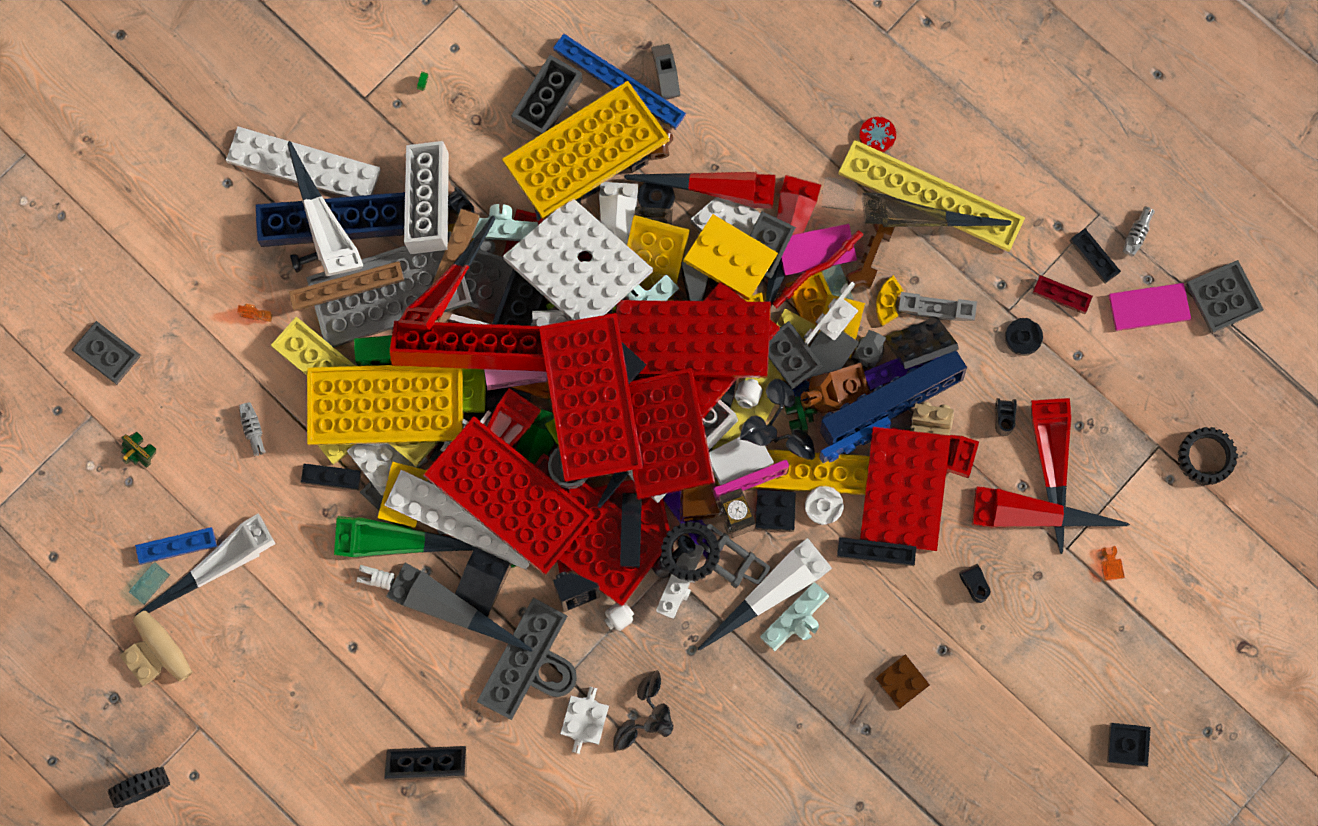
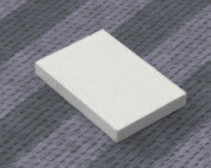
[709,437,774,485]

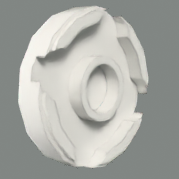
[805,486,844,525]

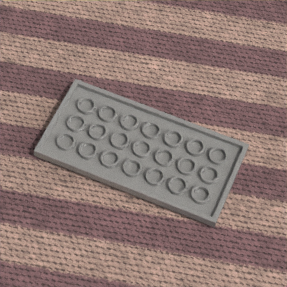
[306,231,472,347]

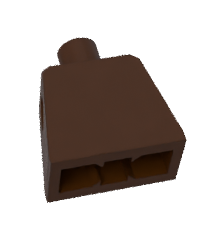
[680,484,719,522]

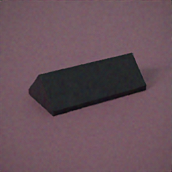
[384,746,467,780]

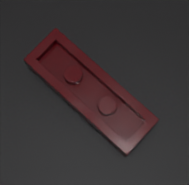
[1032,275,1093,314]

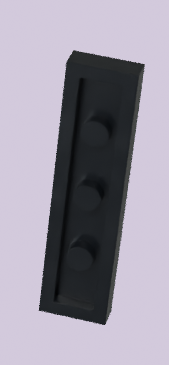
[837,537,917,567]

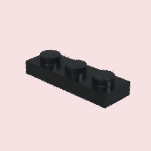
[1070,228,1121,284]
[301,463,362,491]

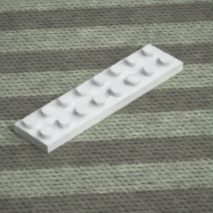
[226,127,381,197]
[385,470,530,570]

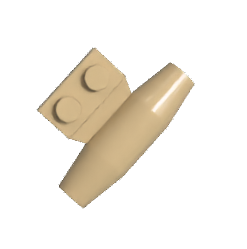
[120,611,193,686]

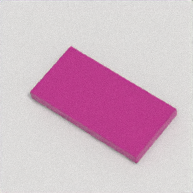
[780,224,857,276]
[1108,283,1191,331]
[713,460,789,501]

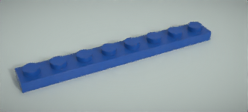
[553,34,686,130]

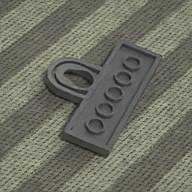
[477,597,577,721]

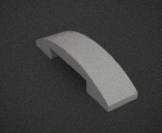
[899,292,977,321]

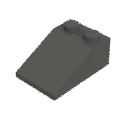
[681,262,710,301]

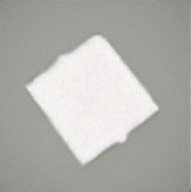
[821,177,858,211]

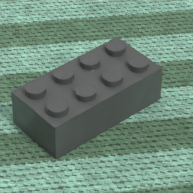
[511,55,582,137]

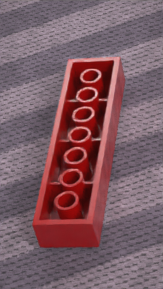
[390,321,546,372]

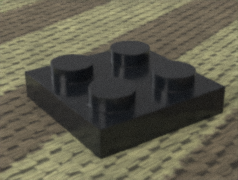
[755,490,796,532]
[1107,723,1151,767]

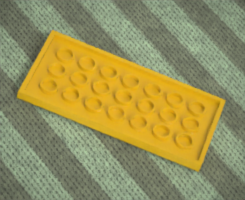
[502,81,670,220]
[307,365,463,445]

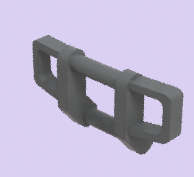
[696,524,770,588]

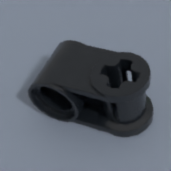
[448,187,476,216]
[995,398,1017,436]
[959,564,991,603]

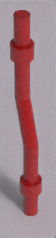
[772,230,864,309]

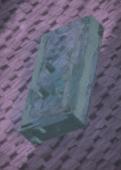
[822,264,854,300]
[129,562,170,605]

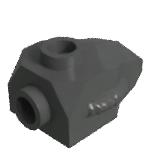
[852,330,886,369]

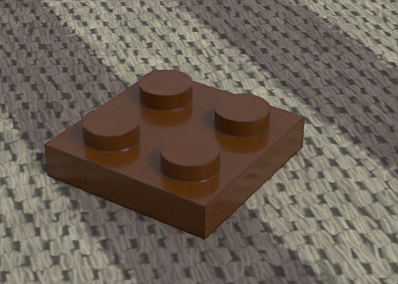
[874,654,930,709]

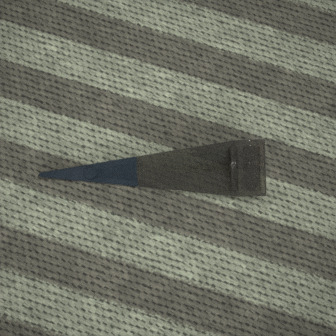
[862,192,1012,227]

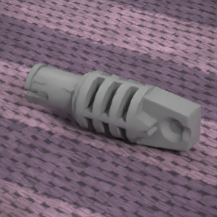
[1123,207,1155,257]
[239,402,266,456]

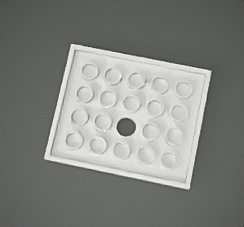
[503,199,653,321]

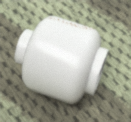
[735,379,763,409]
[604,603,634,631]

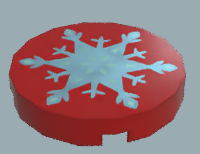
[859,116,897,153]

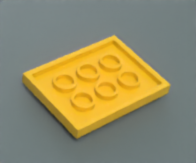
[683,214,778,301]
[627,215,690,301]

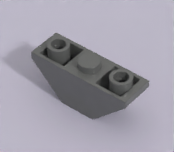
[651,44,680,99]

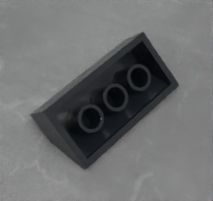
[553,572,600,612]

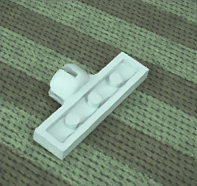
[472,204,538,241]
[622,274,679,301]
[760,582,829,651]

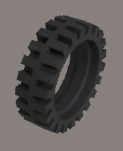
[1178,427,1238,485]
[661,522,720,582]
[108,767,170,808]

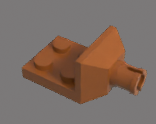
[801,363,870,414]

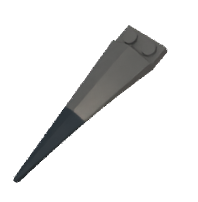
[386,562,533,652]

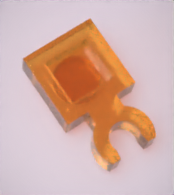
[237,304,273,322]
[1101,546,1125,582]

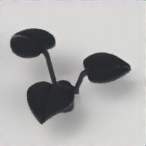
[740,378,815,460]
[613,670,674,752]

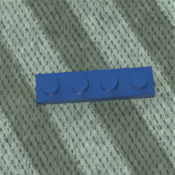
[819,417,891,463]
[135,527,217,565]

